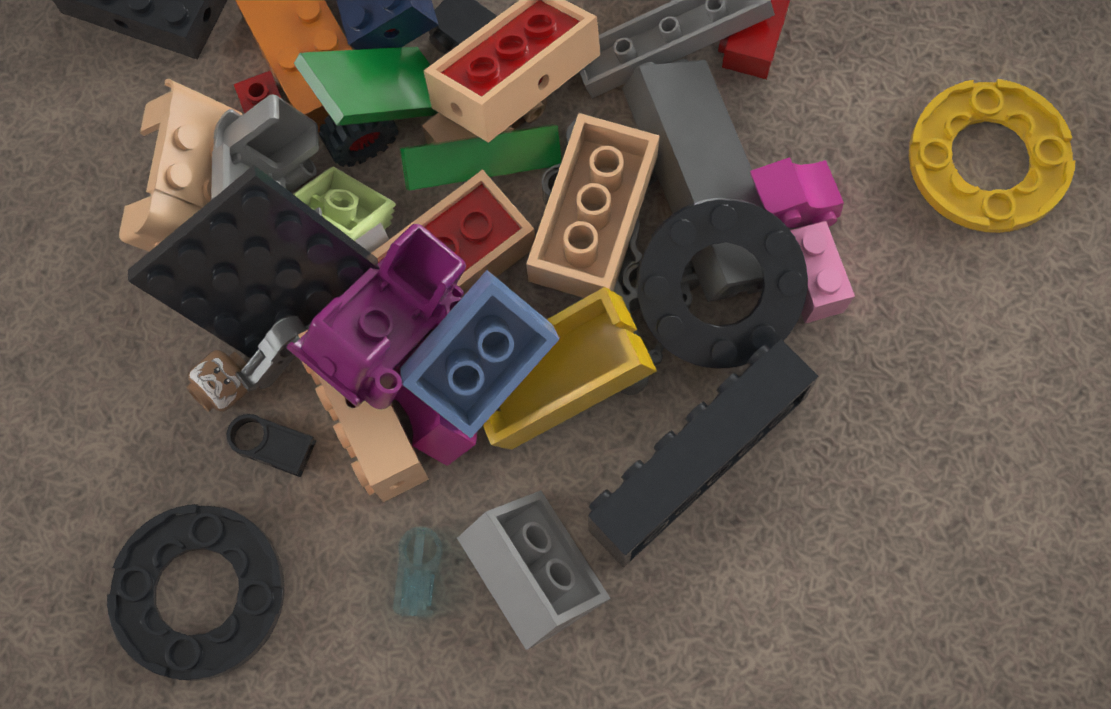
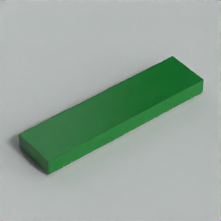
[400,124,562,191]

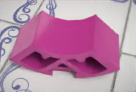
[750,157,844,228]
[394,339,477,466]

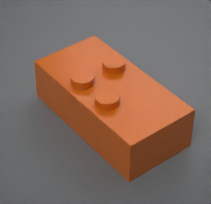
[235,0,353,132]

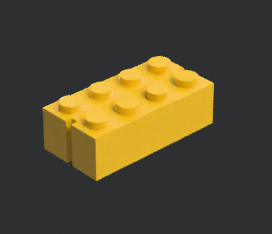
[483,287,657,450]

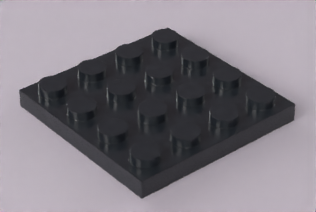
[128,165,380,358]

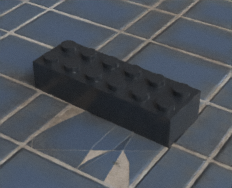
[588,339,819,568]

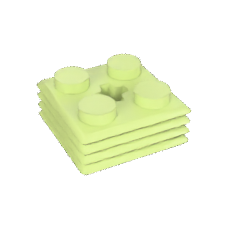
[293,167,396,241]

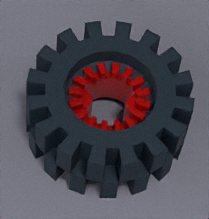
[319,115,399,167]

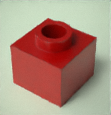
[233,70,282,114]

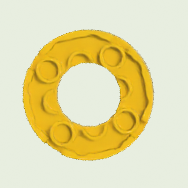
[909,79,1076,233]

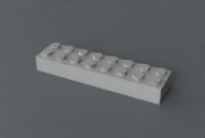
[579,0,775,98]

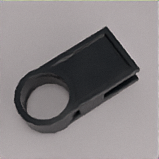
[226,414,316,477]

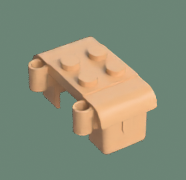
[119,79,242,252]

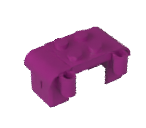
[287,224,466,409]

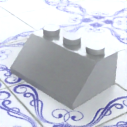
[457,490,611,650]

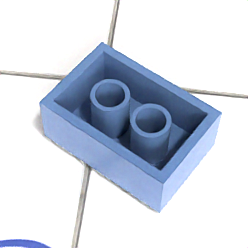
[400,270,559,438]

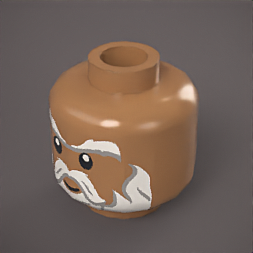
[186,350,249,412]

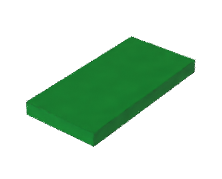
[294,47,439,126]

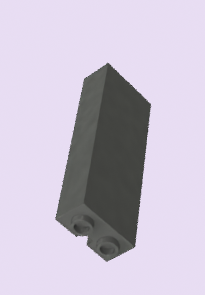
[622,59,764,302]

